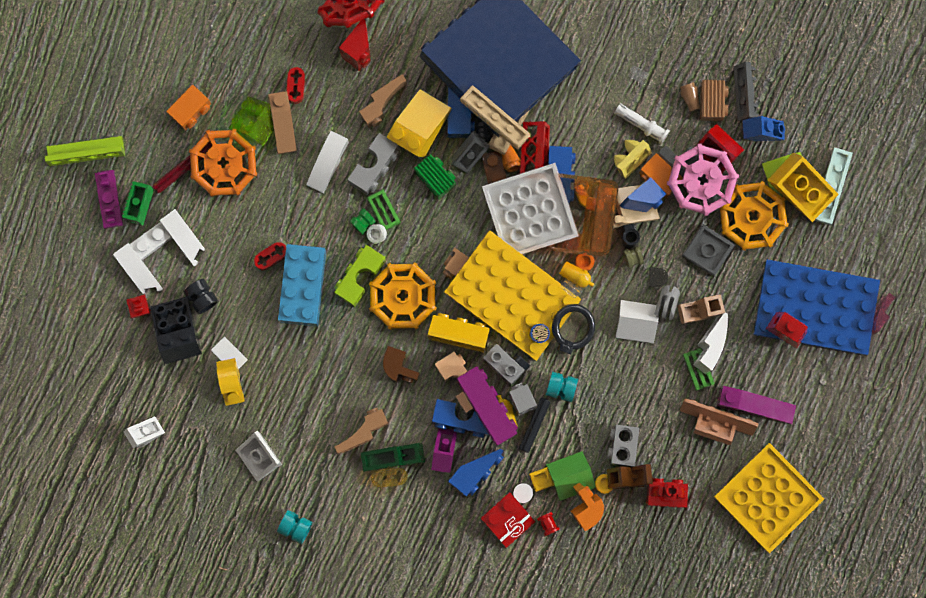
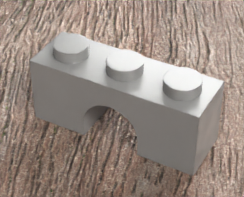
[348,133,400,196]

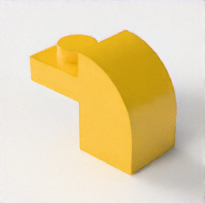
[216,358,245,406]

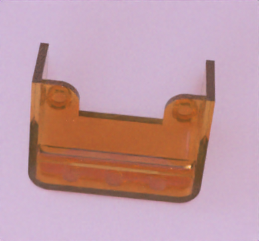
[546,173,618,257]

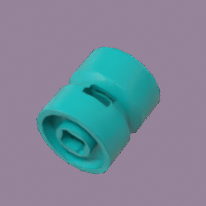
[546,371,578,403]
[277,510,313,545]

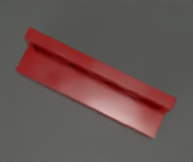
[520,121,550,174]

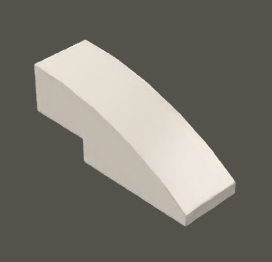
[306,131,349,194]
[693,312,728,374]

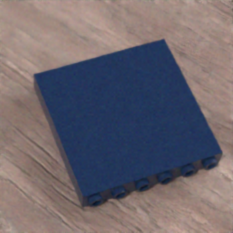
[420,0,581,138]

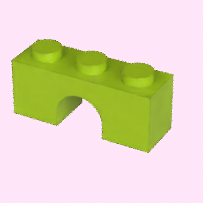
[334,245,386,307]

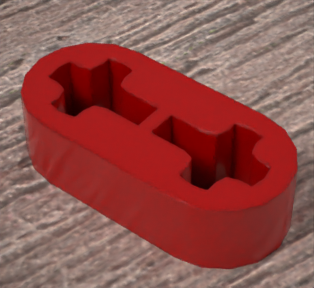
[287,67,305,104]
[254,242,286,271]

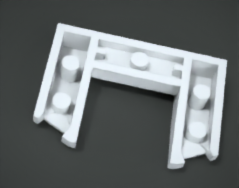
[113,209,205,294]

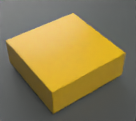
[529,467,554,492]

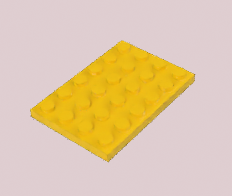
[444,230,581,361]

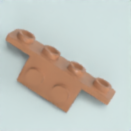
[680,399,758,445]

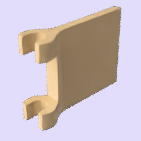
[600,185,660,228]

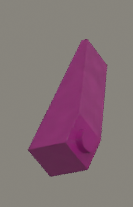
[716,386,796,424]

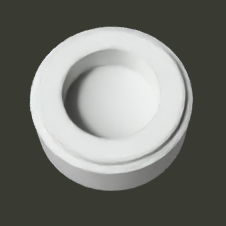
[367,224,387,244]
[513,483,533,503]

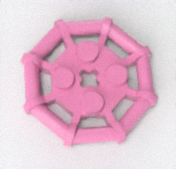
[667,144,739,216]

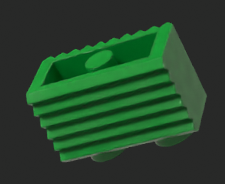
[414,154,456,200]
[122,181,154,226]

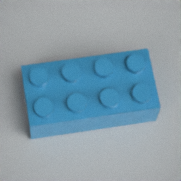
[278,244,326,327]

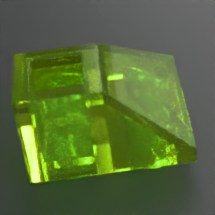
[228,96,273,146]

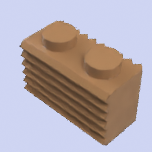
[700,80,729,121]

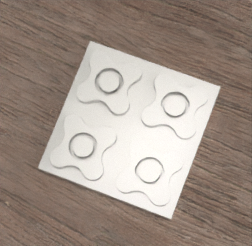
[482,163,579,254]

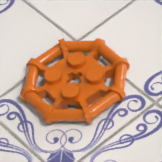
[188,129,258,197]

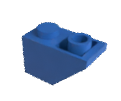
[743,116,785,141]

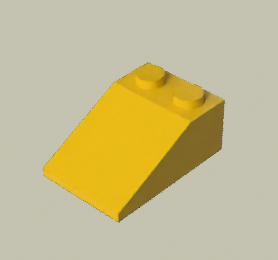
[386,89,452,158]
[767,152,839,222]

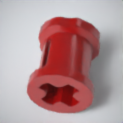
[537,512,560,537]

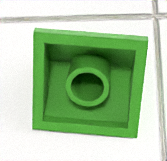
[546,451,596,501]

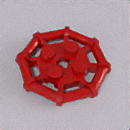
[317,0,385,28]

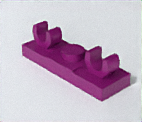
[95,170,123,229]

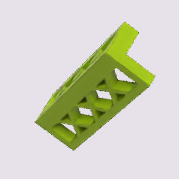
[45,136,125,166]

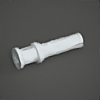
[614,103,670,145]

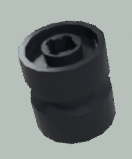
[183,278,219,315]

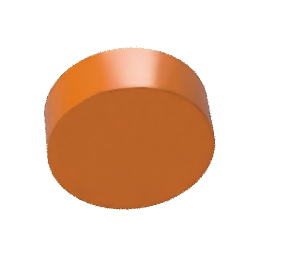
[575,252,594,271]

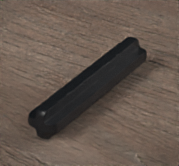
[519,398,550,453]

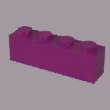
[456,366,518,447]

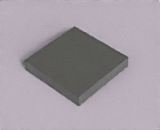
[682,224,735,277]

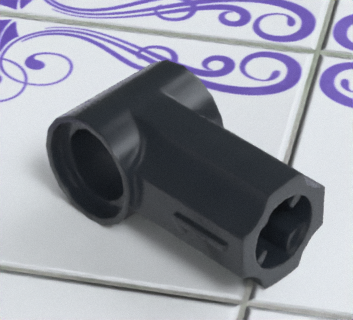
[613,212,640,249]

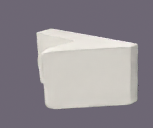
[124,417,165,448]

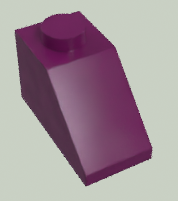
[431,428,457,473]

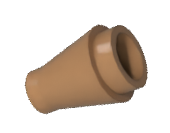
[679,82,700,112]

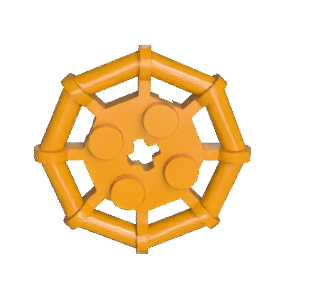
[718,181,789,251]
[369,262,437,330]

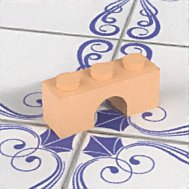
[435,352,474,414]

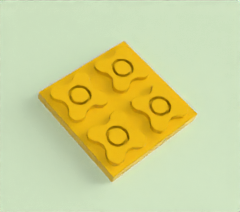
[714,443,824,554]

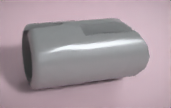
[654,285,680,320]

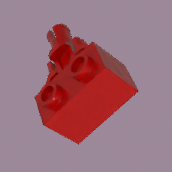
[646,478,688,508]

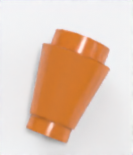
[502,145,521,172]

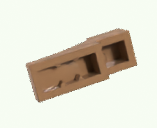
[359,75,407,128]
[335,408,389,455]

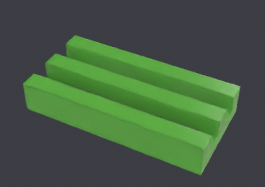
[367,189,401,231]
[683,348,715,391]

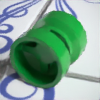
[349,208,376,235]

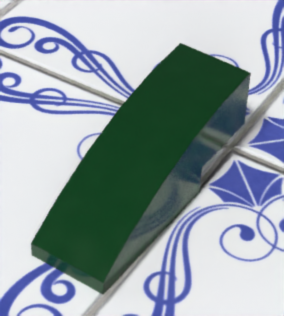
[361,443,425,472]

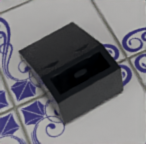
[151,297,202,364]

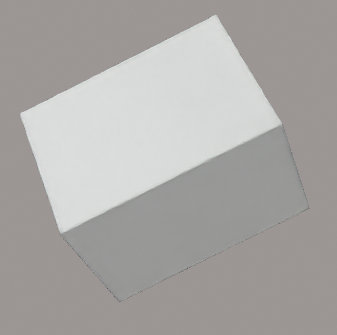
[616,300,659,344]
[235,431,282,482]

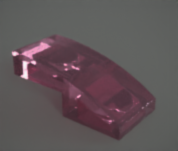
[872,292,895,334]

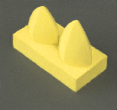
[614,140,652,179]

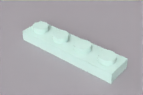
[814,147,853,225]

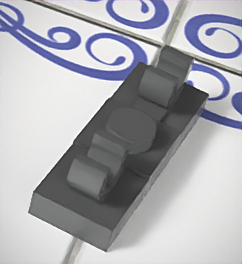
[734,62,759,122]

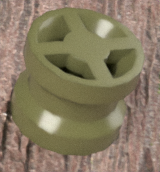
[623,246,644,268]

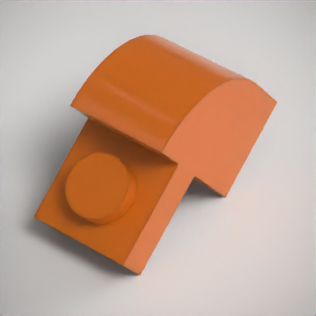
[570,483,604,532]

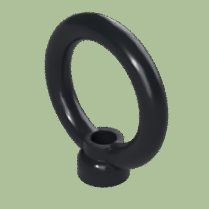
[552,304,595,355]

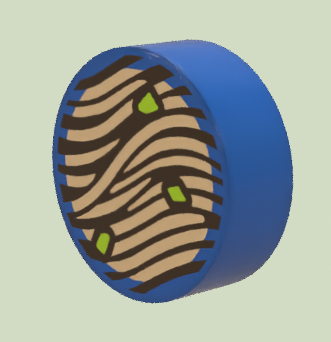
[530,324,550,343]

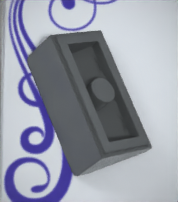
[452,131,490,173]

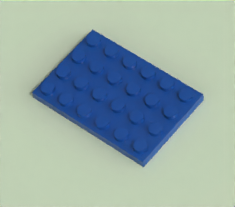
[753,259,880,356]

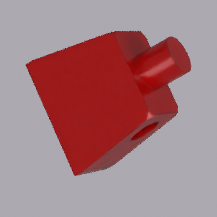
[766,312,808,349]

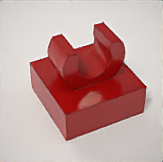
[126,295,151,319]

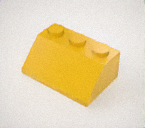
[428,313,490,353]

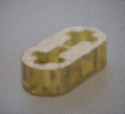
[371,468,408,488]

